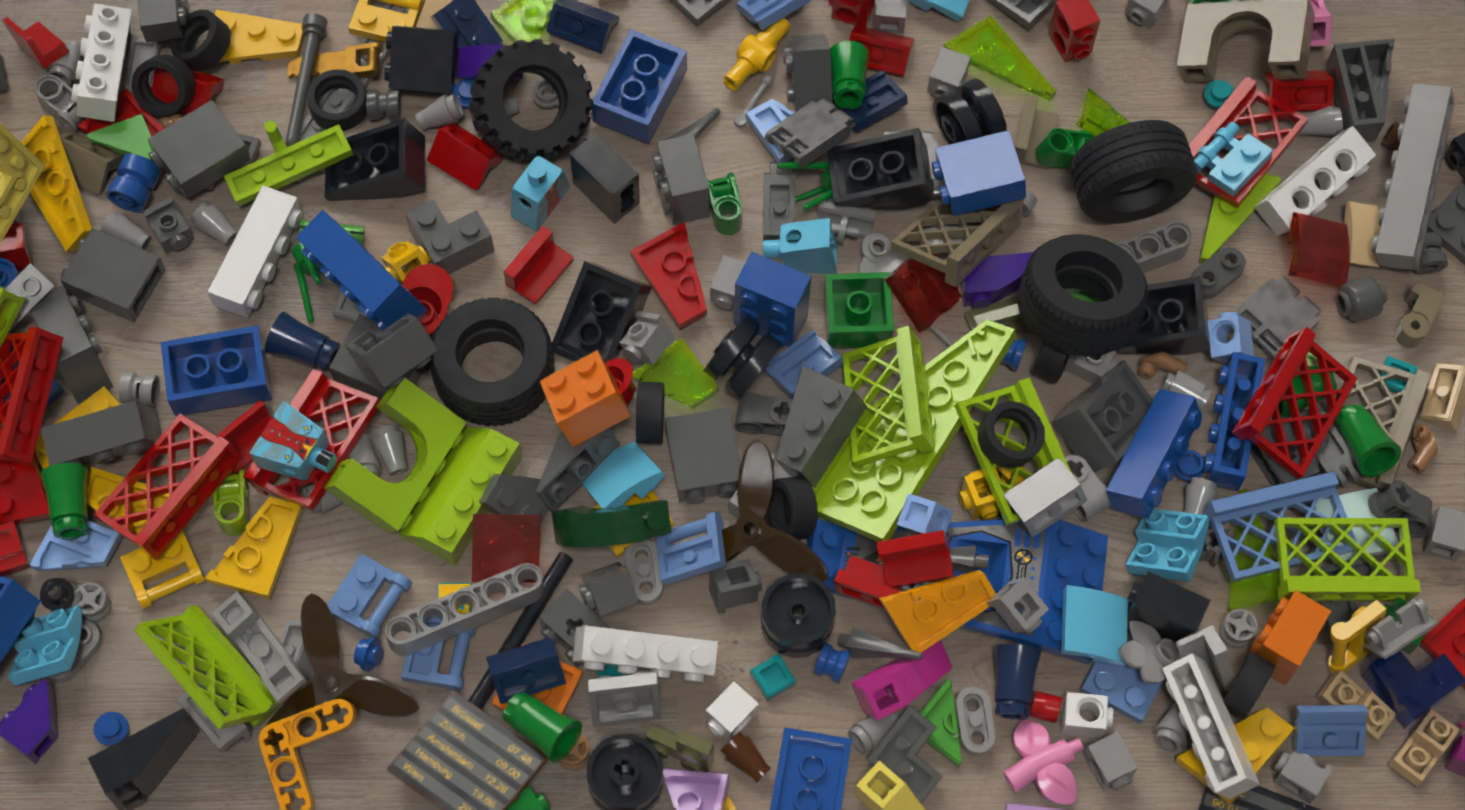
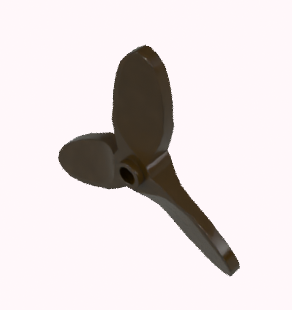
[722,440,829,582]
[266,593,419,748]

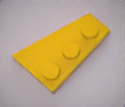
[1175,707,1294,805]

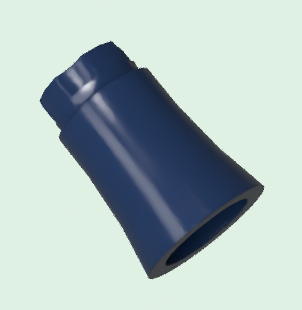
[265,311,341,372]
[994,644,1042,720]

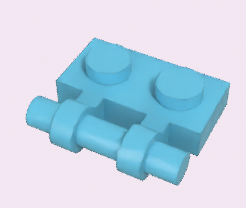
[1194,122,1273,197]

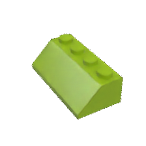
[398,426,522,566]

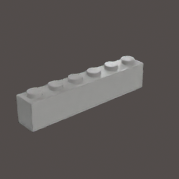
[1372,84,1455,270]

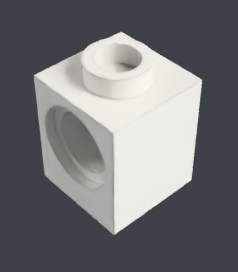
[706,681,759,741]
[1061,692,1113,738]

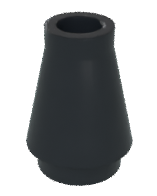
[40,578,74,611]

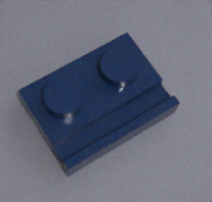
[431,0,503,48]
[832,70,908,132]

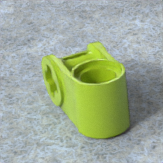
[212,469,250,536]

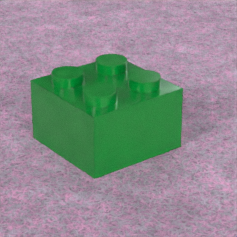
[824,272,894,348]

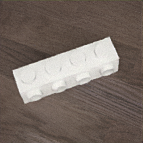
[71,3,132,122]
[208,185,303,318]
[573,625,718,682]
[1162,653,1260,799]

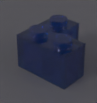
[1360,650,1465,729]

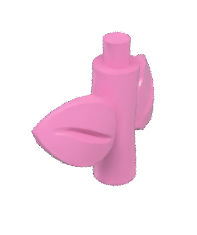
[1003,719,1084,805]

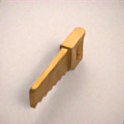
[288,42,383,79]

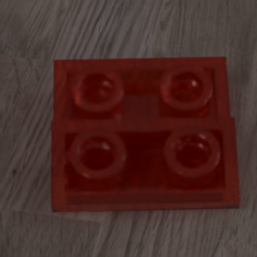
[1287,212,1350,287]
[884,254,962,333]
[472,514,540,583]

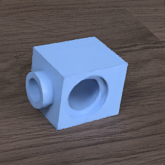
[1208,312,1254,364]
[897,493,954,535]

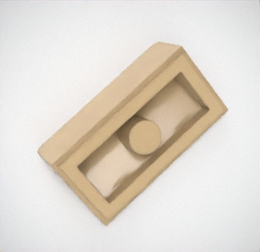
[1419,363,1465,432]

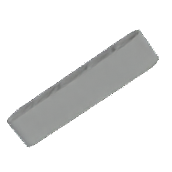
[1063,222,1193,295]
[385,563,544,656]

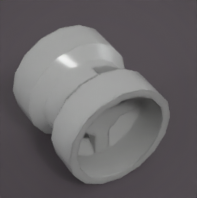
[119,371,160,407]

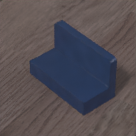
[546,0,620,52]
[486,637,566,704]

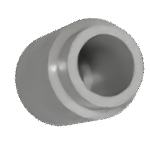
[1161,370,1212,411]

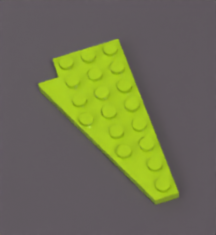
[812,319,1017,542]

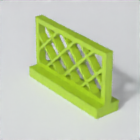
[842,325,934,467]
[954,377,1073,526]
[1274,518,1421,601]
[134,605,279,730]

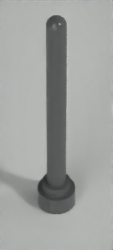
[286,13,328,147]

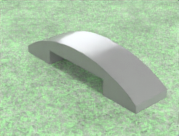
[212,591,306,704]

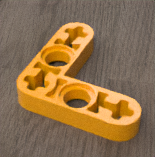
[258,699,357,810]

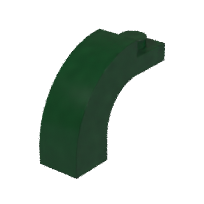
[552,499,671,547]

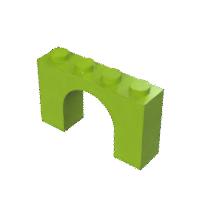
[324,378,467,533]

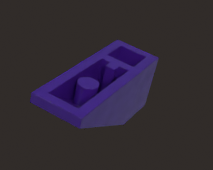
[960,252,1033,308]

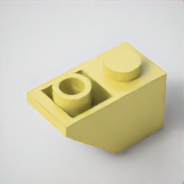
[854,760,925,810]

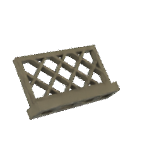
[891,197,1024,287]
[1318,356,1431,492]

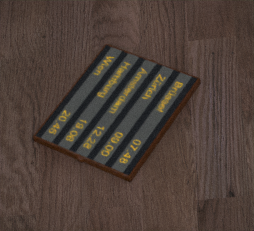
[387,691,549,810]

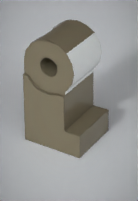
[1395,281,1446,348]

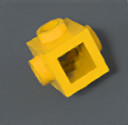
[381,241,430,284]
[958,468,1005,520]

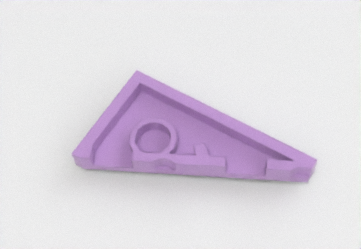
[663,769,730,810]

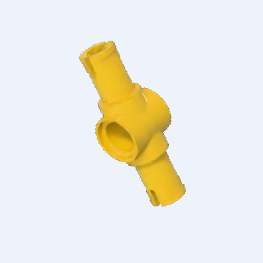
[723,18,790,91]

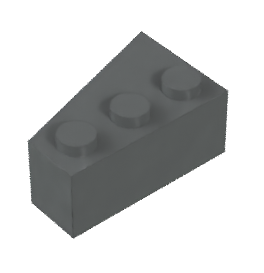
[1326,38,1395,141]
[30,285,113,404]
[775,366,867,488]

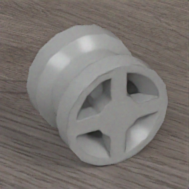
[72,582,111,623]
[1219,609,1258,649]

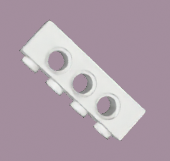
[1254,126,1376,236]

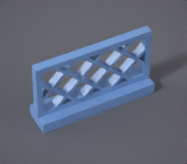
[1203,471,1357,582]

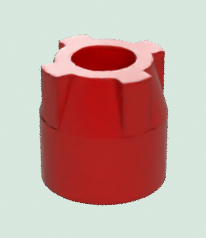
[1030,691,1063,724]

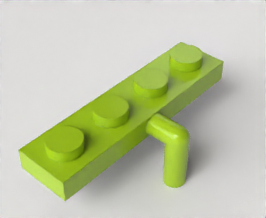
[224,121,353,207]

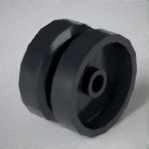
[933,78,1007,145]
[703,315,782,399]
[761,573,836,658]
[587,734,663,810]

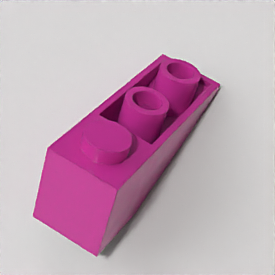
[851,640,953,721]

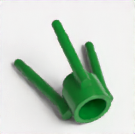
[777,161,833,210]
[292,243,321,322]

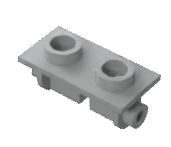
[6,263,55,332]
[1363,599,1438,659]

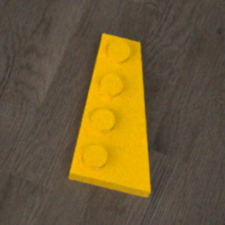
[21,115,92,252]

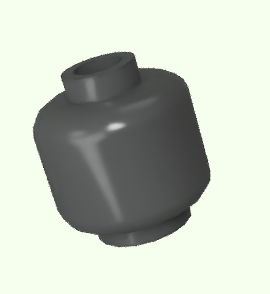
[1336,277,1387,322]

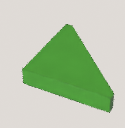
[86,114,152,161]
[920,679,962,768]

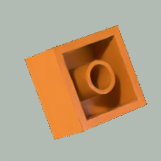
[540,350,631,447]
[1250,590,1331,686]

